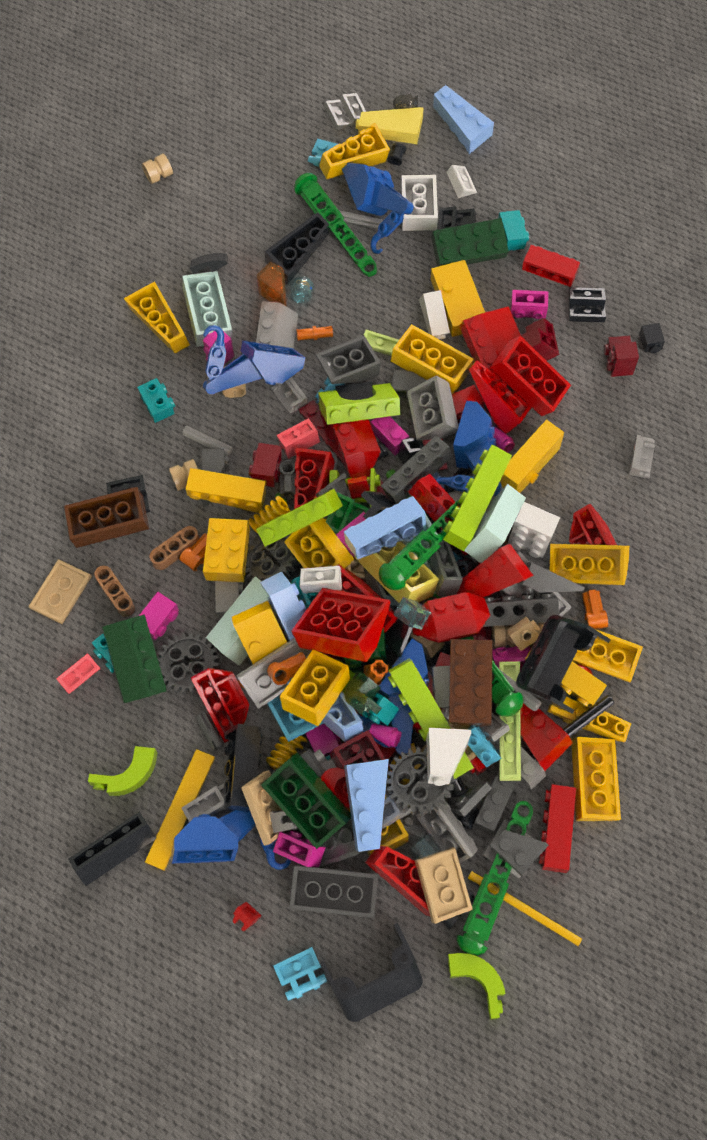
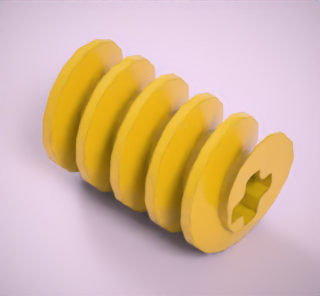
[249,496,290,533]
[266,735,307,770]

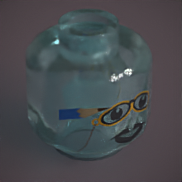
[289,277,314,303]

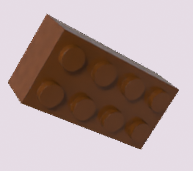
[64,487,149,548]
[449,639,492,726]

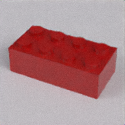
[490,335,571,416]

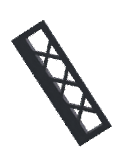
[361,491,394,519]

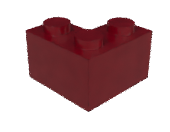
[521,318,560,361]
[604,336,639,377]
[249,443,282,487]
[329,730,389,769]

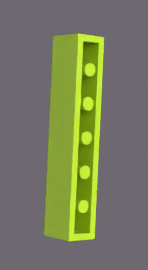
[443,445,512,551]
[388,658,474,779]

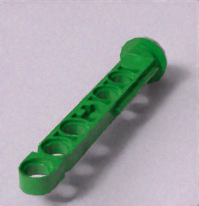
[294,173,377,277]
[379,491,467,591]
[425,594,524,717]
[456,801,533,956]

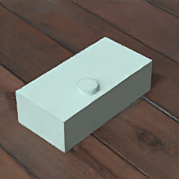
[183,271,232,347]
[464,484,526,563]
[206,577,278,665]

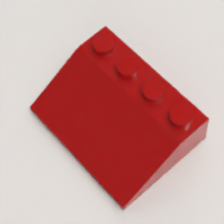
[459,306,521,384]
[291,588,391,662]

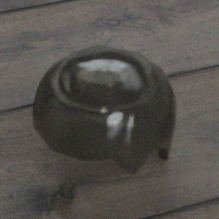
[393,93,419,109]

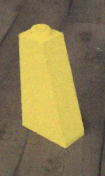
[356,107,424,144]

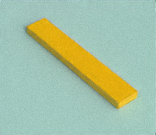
[145,749,215,871]

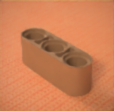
[150,526,199,570]
[95,566,135,617]

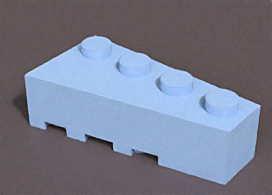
[344,496,427,560]

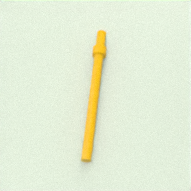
[468,871,582,946]

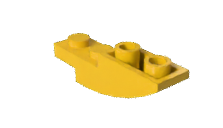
[547,697,631,742]

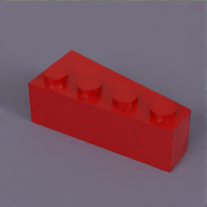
[294,447,335,509]
[457,544,534,597]
[520,703,573,771]
[365,846,430,916]

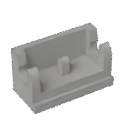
[271,377,307,415]
[629,435,655,479]
[270,810,299,833]

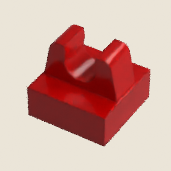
[348,476,370,499]
[233,902,262,931]

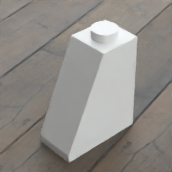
[419,290,450,340]
[426,728,471,786]

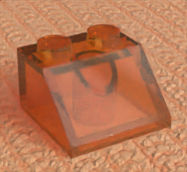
[256,262,287,307]

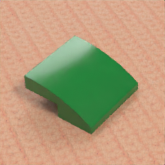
[326,492,369,534]

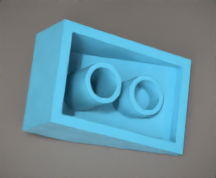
[267,694,323,742]

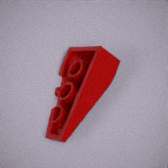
[469,361,531,434]

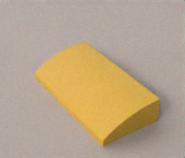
[550,544,630,585]
[572,629,643,682]
[571,737,621,821]

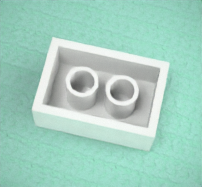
[401,175,438,231]
[508,502,560,558]

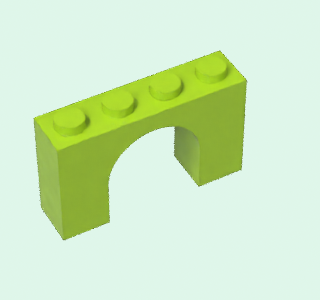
[318,383,400,425]
[256,489,343,547]

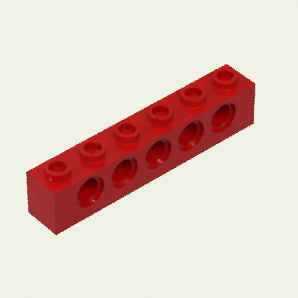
[408,474,498,565]

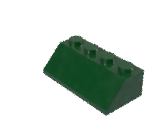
[102,614,167,703]

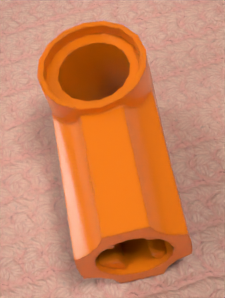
[179,533,207,572]
[582,590,608,629]
[267,652,306,685]
[363,660,388,689]

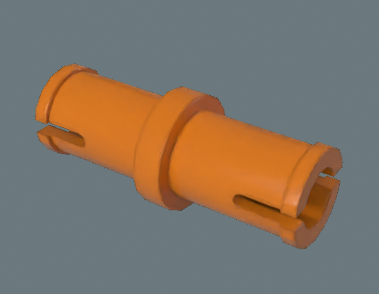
[296,326,333,341]

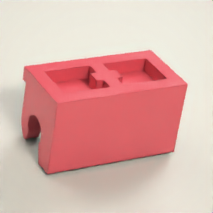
[277,418,320,459]
[56,653,100,694]

